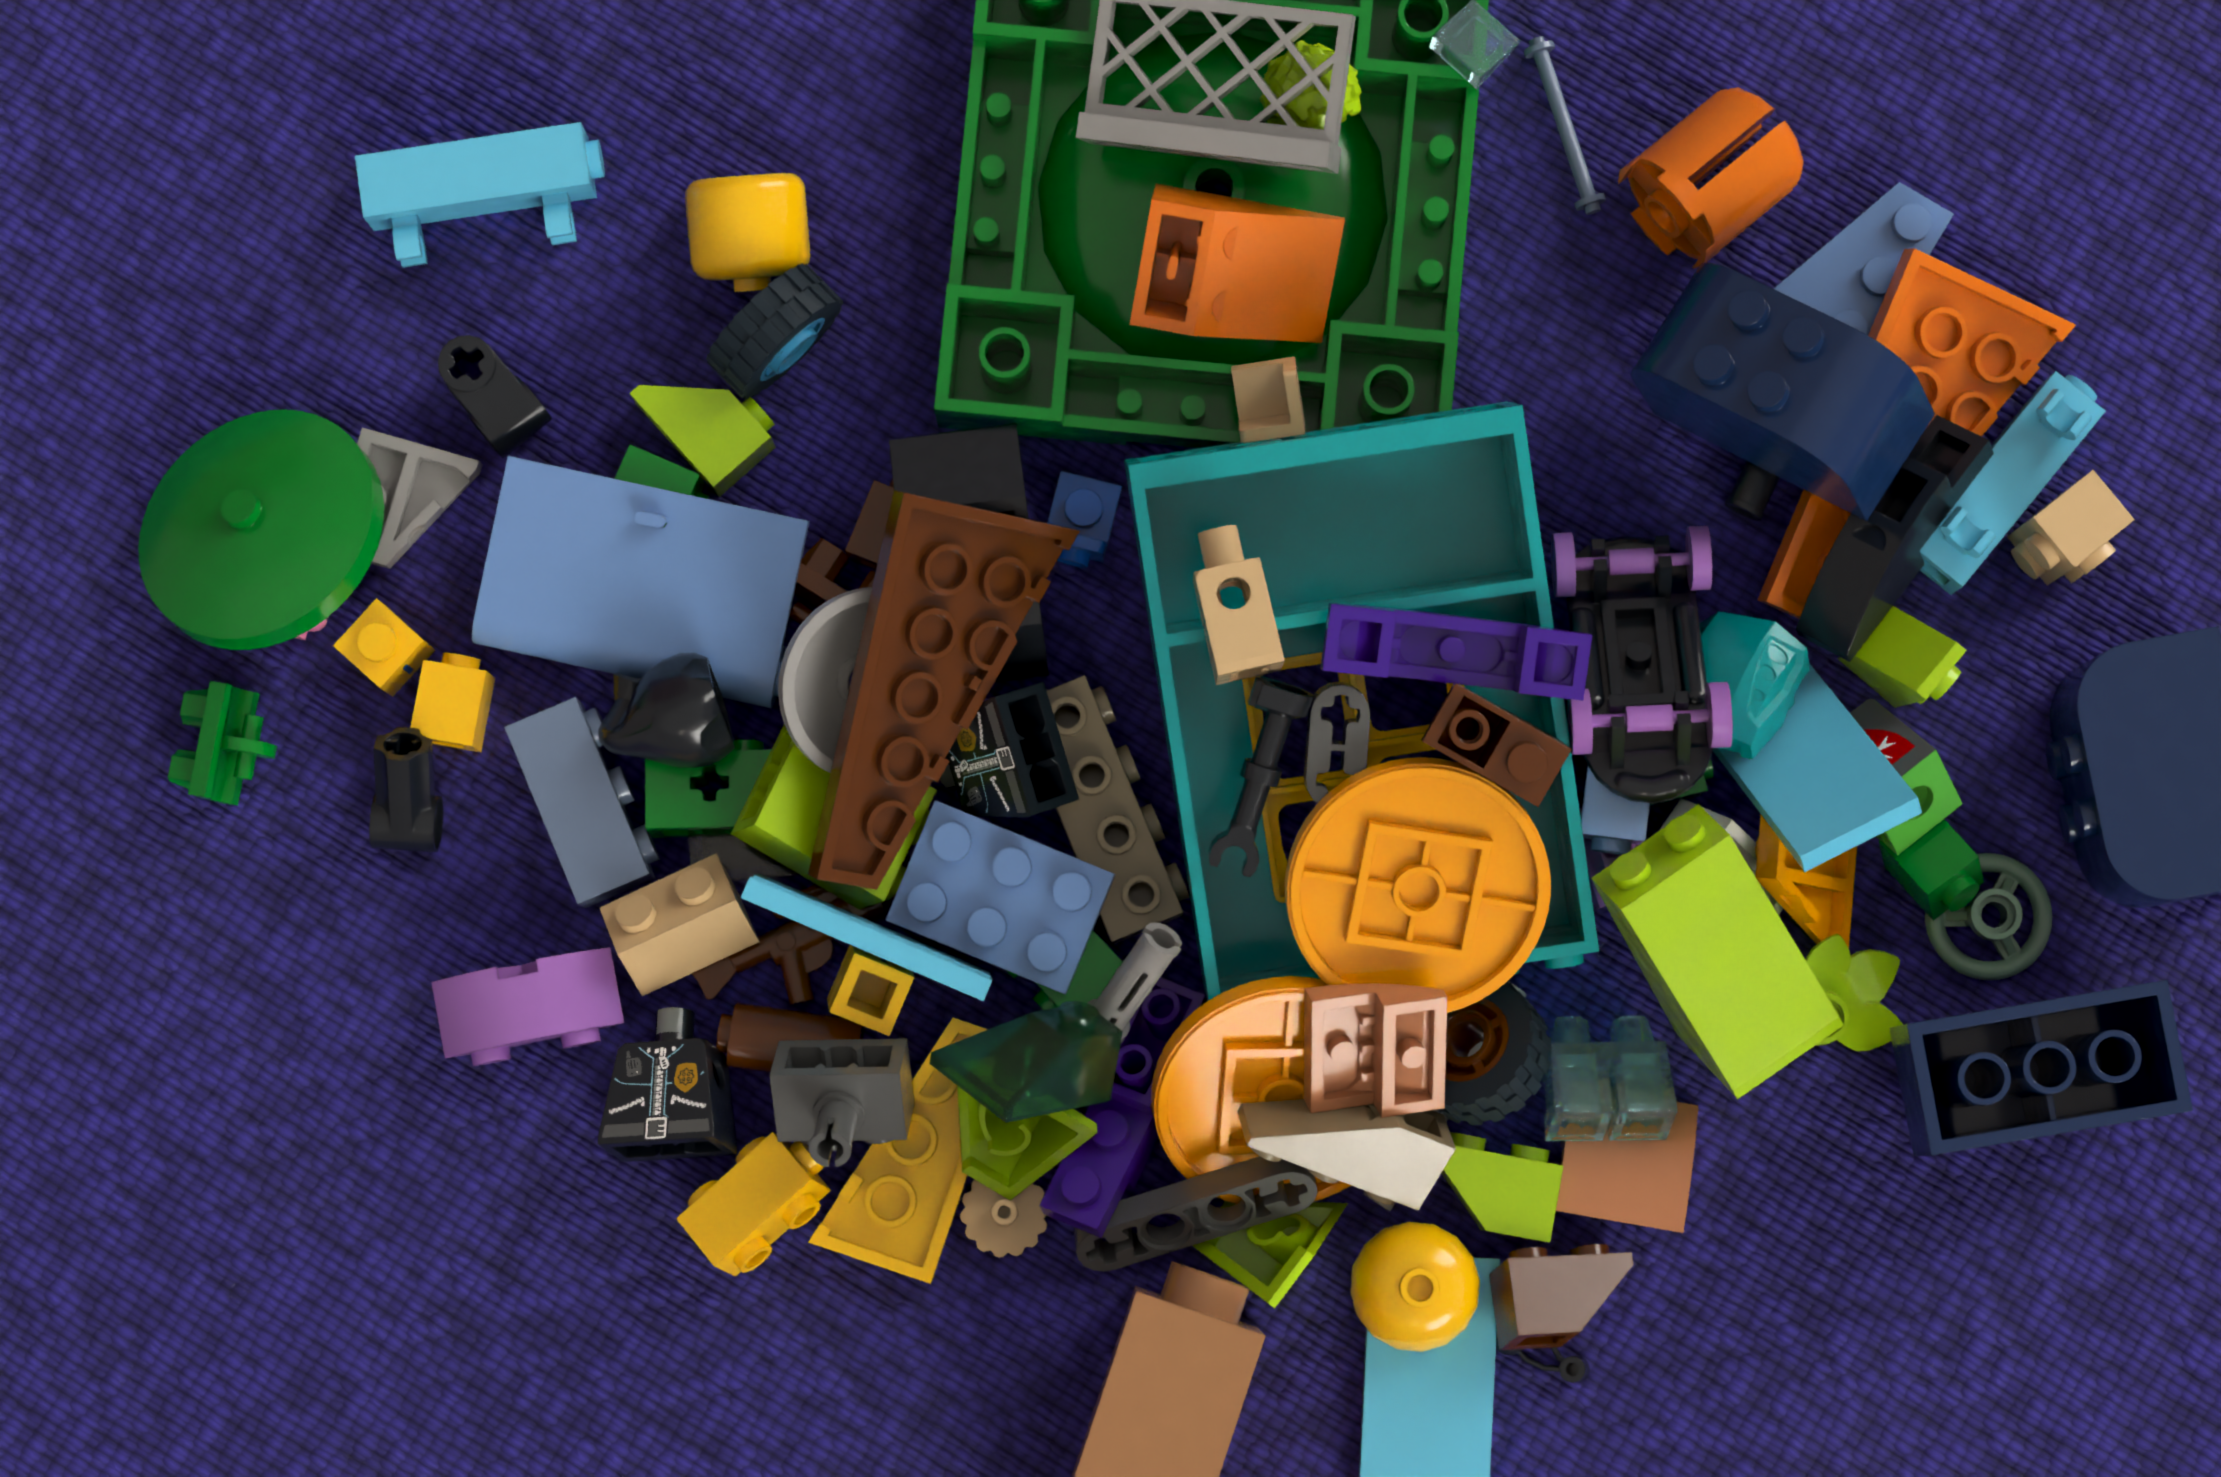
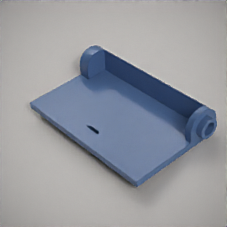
[472,456,810,708]

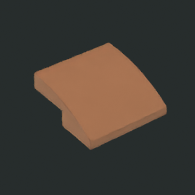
[1304,983,1447,1118]
[1556,1084,1698,1233]

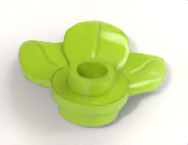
[1805,934,1903,1052]

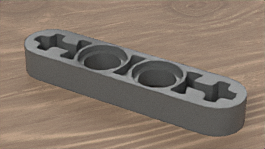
[1074,1156,1318,1272]

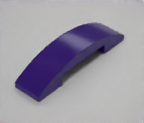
[1320,603,1592,701]

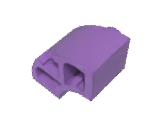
[431,947,624,1066]

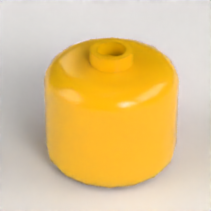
[685,173,811,292]

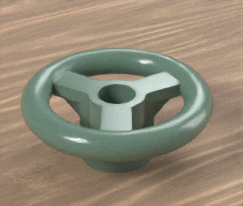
[1925,853,2052,980]

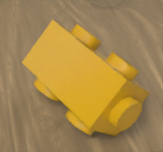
[676,1132,831,1277]

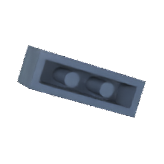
[504,697,660,908]

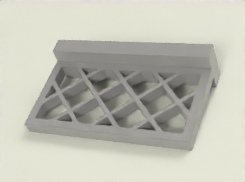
[1076,0,1356,174]

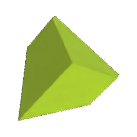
[955,1052,1097,1200]
[1192,1201,1348,1308]

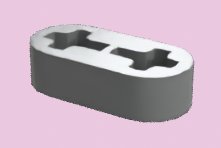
[1304,681,1370,803]

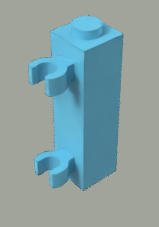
[355,122,605,268]
[1920,371,2106,595]

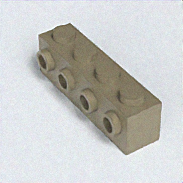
[1047,675,1190,945]

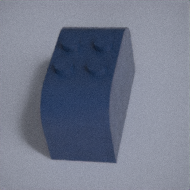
[1631,263,1935,521]
[2046,626,2221,908]
[1889,980,2193,1156]

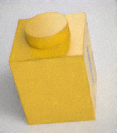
[333,598,435,697]
[410,653,495,752]
[827,945,914,1036]

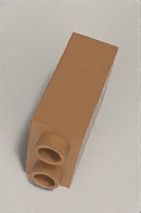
[1071,1261,1266,1477]

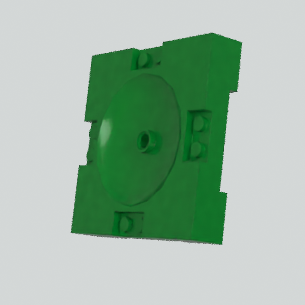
[934,0,1489,448]

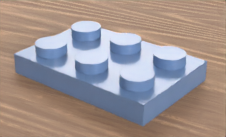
[886,800,1116,994]

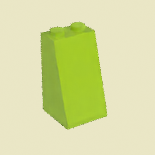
[1591,804,1844,1099]

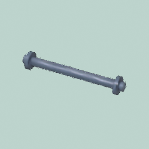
[1524,36,1606,215]

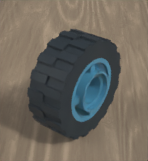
[706,263,843,399]

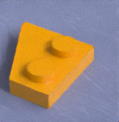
[1755,814,1857,948]

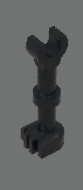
[1208,676,1314,877]

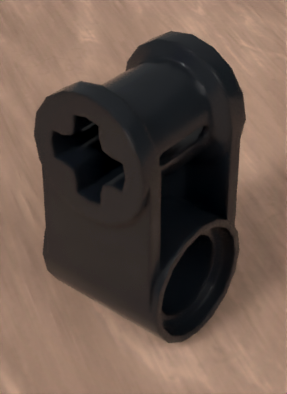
[438,335,552,459]

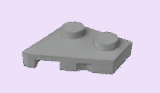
[357,427,483,569]

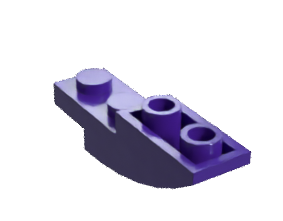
[1039,977,1207,1238]

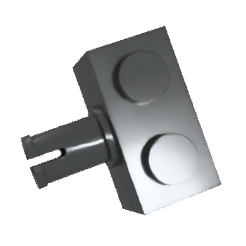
[769,1038,914,1167]

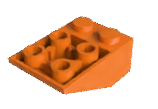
[1130,183,1345,343]

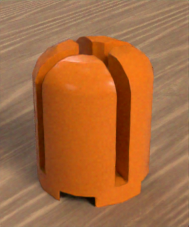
[1618,87,1804,269]

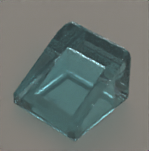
[1430,0,1520,89]

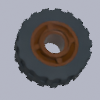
[1437,982,1552,1125]

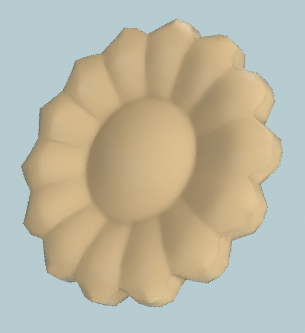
[960,1180,1047,1258]

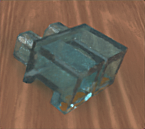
[1542,1016,1678,1141]

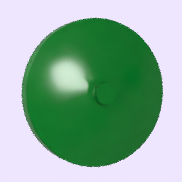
[138,409,384,650]

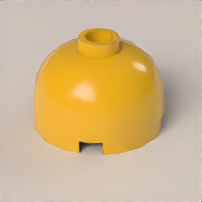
[1350,1222,1480,1352]

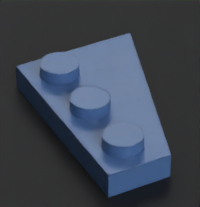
[1774,182,1954,335]

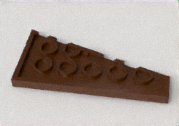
[808,490,1080,890]

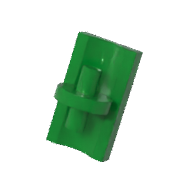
[168,681,277,806]

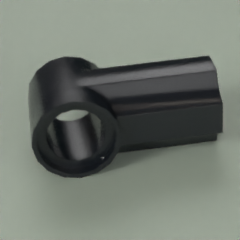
[369,727,444,852]

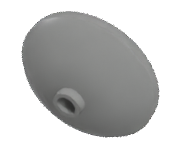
[778,587,872,773]

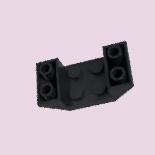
[889,423,1049,683]

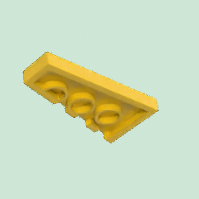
[808,1017,1014,1284]

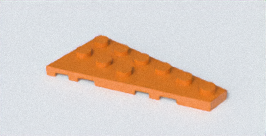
[1757,248,2076,619]

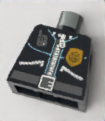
[940,682,1079,817]
[598,1007,737,1162]

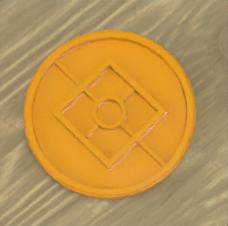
[1285,757,1551,1013]
[1151,976,1352,1204]

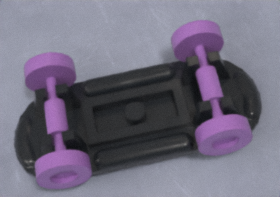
[1551,526,1733,804]

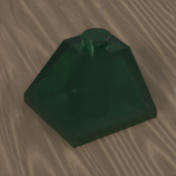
[929,1001,1123,1123]

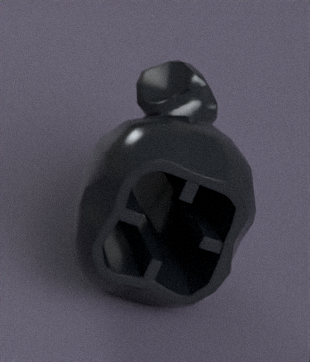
[598,653,736,768]

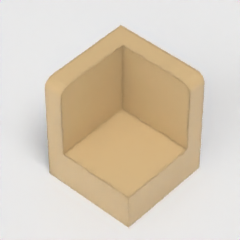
[1231,356,1305,443]

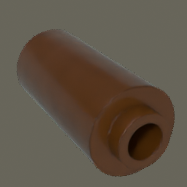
[716,1002,864,1072]

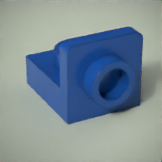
[1047,471,1122,568]

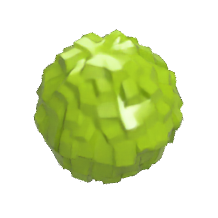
[1259,40,1362,130]

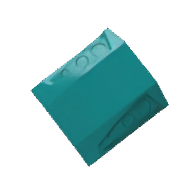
[1700,611,1810,759]

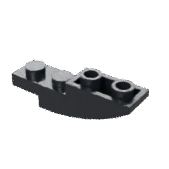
[1796,415,1994,662]

